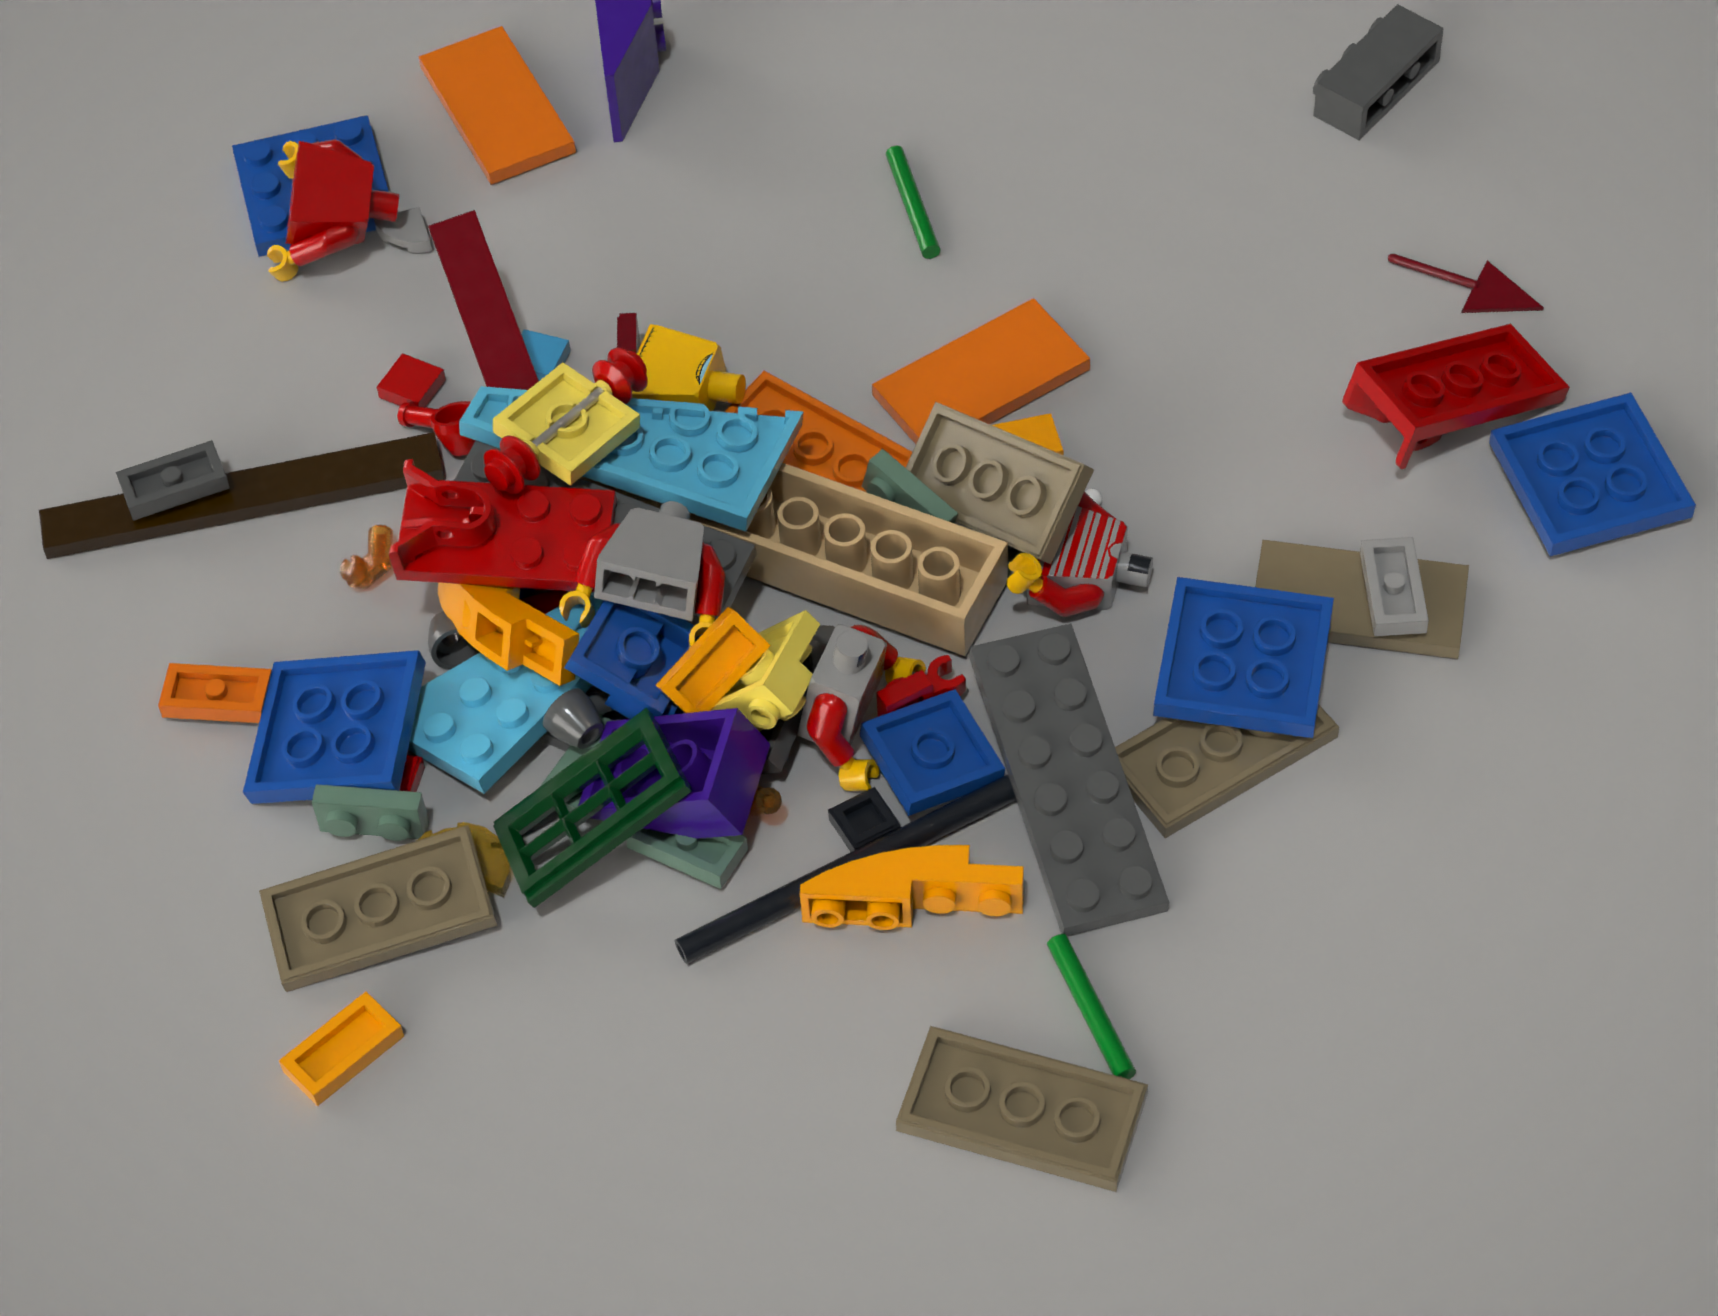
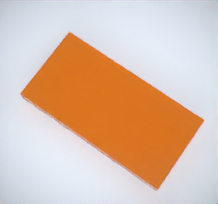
[419,26,576,185]
[872,298,1090,444]
[725,371,912,492]

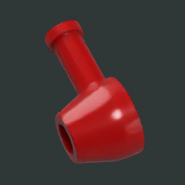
[397,401,476,456]

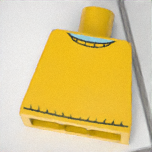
[632,324,746,411]

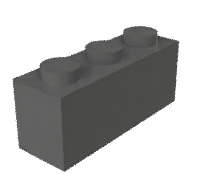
[1313,4,1444,140]

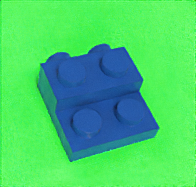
[564,600,702,719]

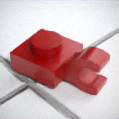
[876,655,966,717]

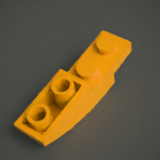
[437,583,579,686]
[800,845,1024,930]

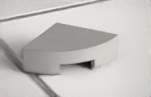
[374,207,432,253]

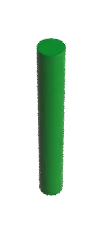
[885,145,941,259]
[1047,934,1136,1079]

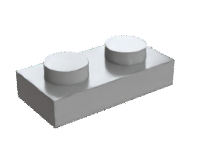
[1360,537,1429,636]

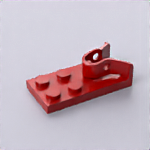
[1342,323,1570,469]
[389,459,617,592]

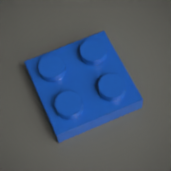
[860,689,1006,816]

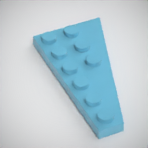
[459,386,804,532]
[408,595,603,794]

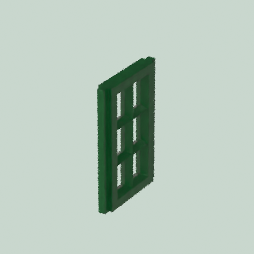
[493,708,692,908]

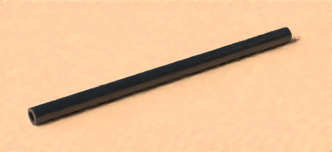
[674,774,1016,964]

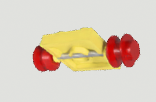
[484,347,648,494]

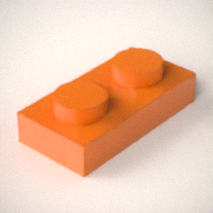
[158,663,272,723]

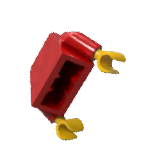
[267,139,399,281]

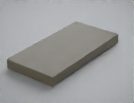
[906,402,1094,564]
[1255,539,1469,659]
[1115,704,1339,838]
[259,825,497,992]
[896,1026,1148,1192]

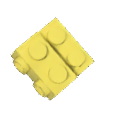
[711,610,820,732]

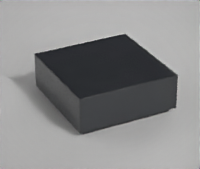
[828,787,902,852]

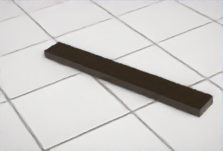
[39,432,444,559]

